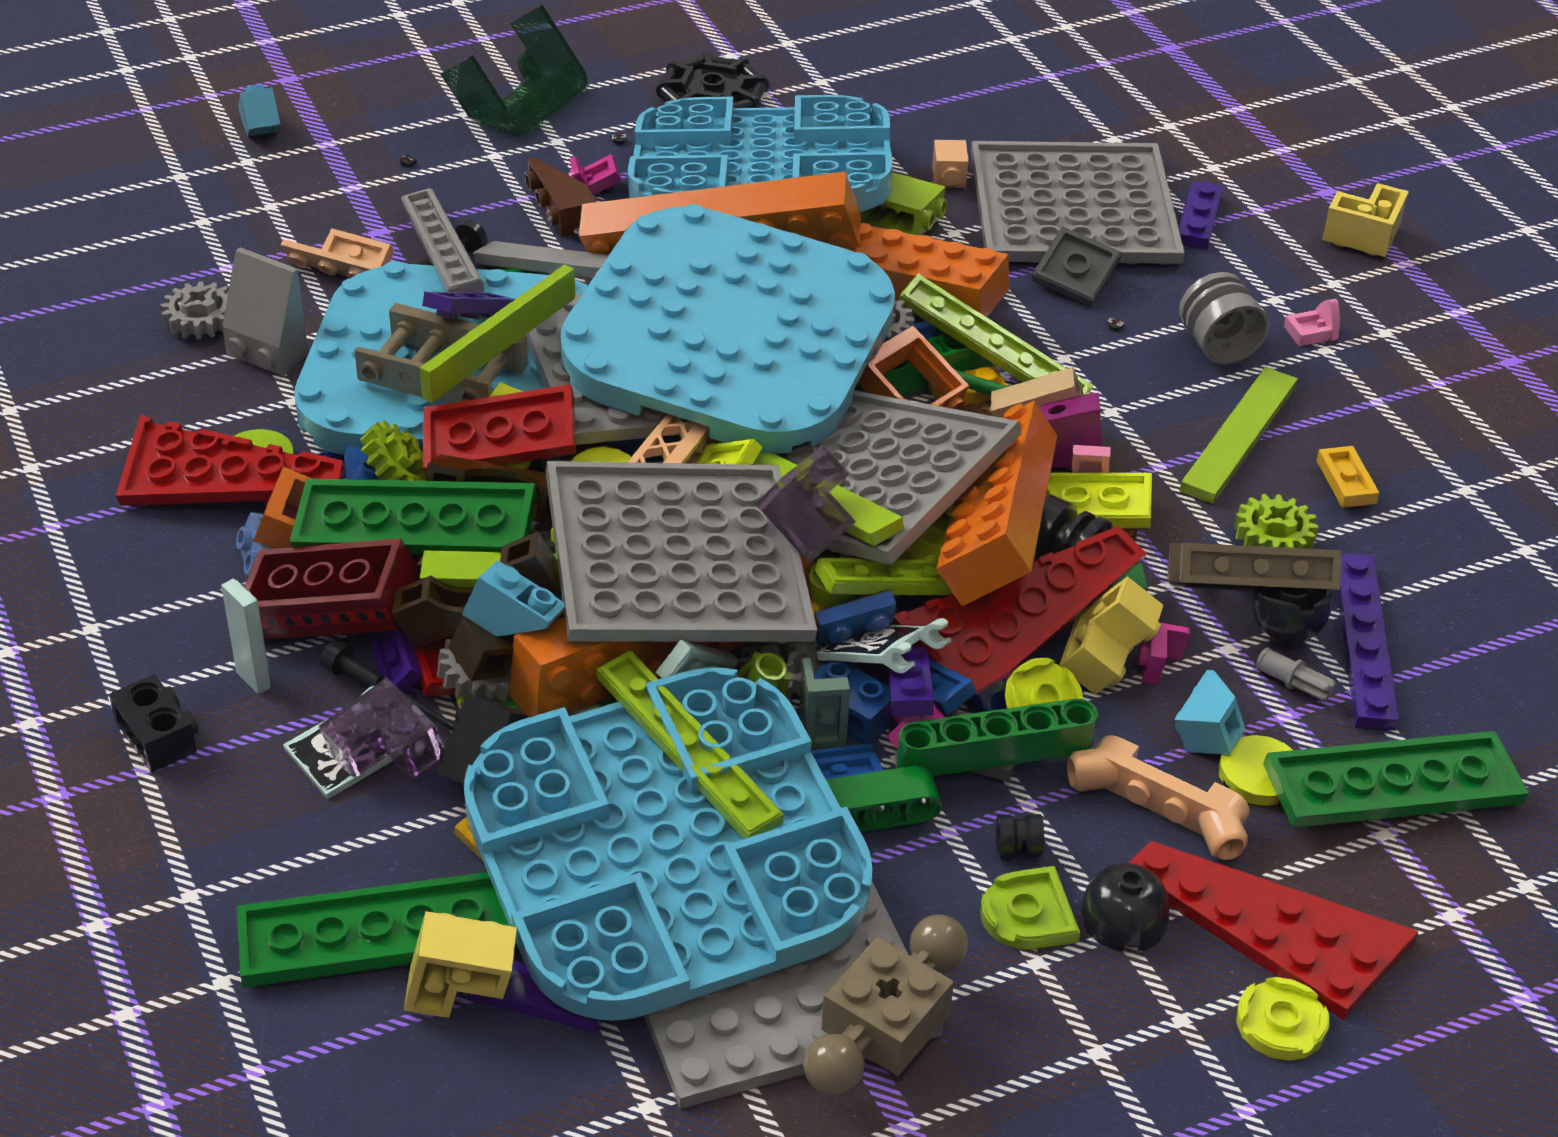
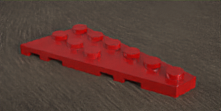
[116,415,346,506]
[893,526,1147,706]
[1128,841,1419,1020]

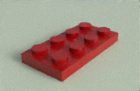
[423,384,576,473]

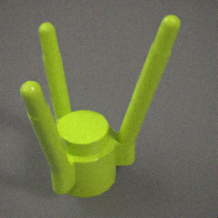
[737,652,792,698]

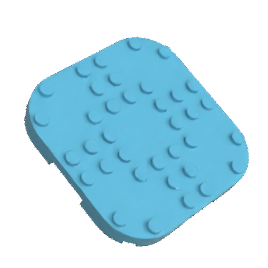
[628,95,892,212]
[561,204,895,453]
[294,261,588,467]
[464,667,872,1020]

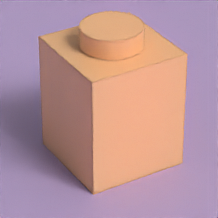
[932,140,968,188]

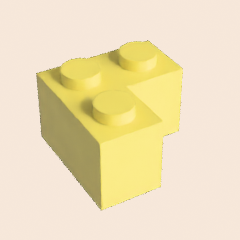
[1322,183,1409,257]
[1059,576,1163,694]
[404,911,517,1018]

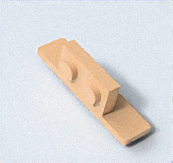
[280,228,394,278]

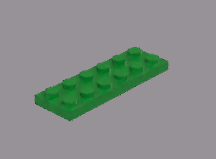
[290,479,537,554]
[1263,731,1529,828]
[237,872,516,988]

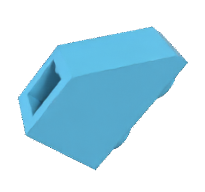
[238,85,280,137]
[462,560,565,637]
[1175,670,1246,755]

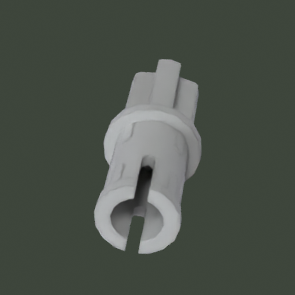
[1256,647,1336,701]

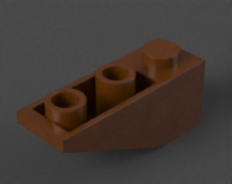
[524,157,597,237]

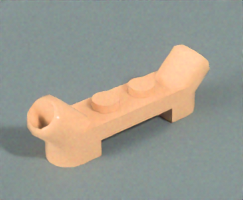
[1067,735,1250,860]

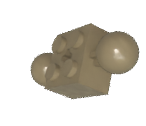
[803,914,968,1096]

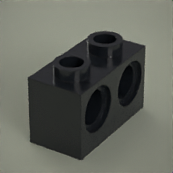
[109,674,199,773]

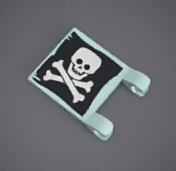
[817,618,952,673]
[283,686,423,800]

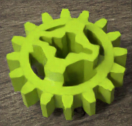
[360,420,426,481]
[1234,494,1318,549]

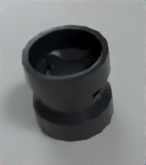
[995,814,1044,857]

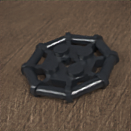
[656,52,770,108]

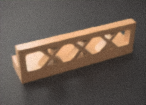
[628,414,717,464]

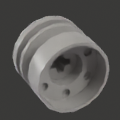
[1178,272,1270,365]

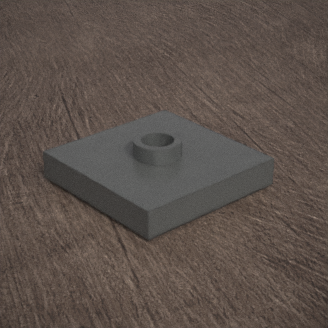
[1031,226,1122,307]

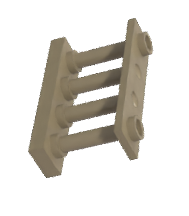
[354,303,528,403]
[1167,543,1342,590]

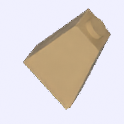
[989,367,1084,418]

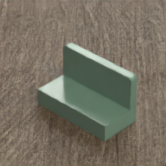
[799,657,850,748]

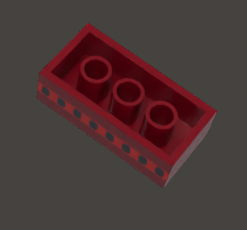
[244,538,419,640]

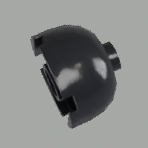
[1252,586,1333,646]
[1081,863,1170,951]

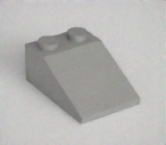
[222,247,309,376]

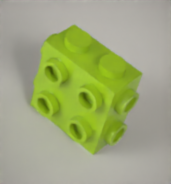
[860,172,947,236]

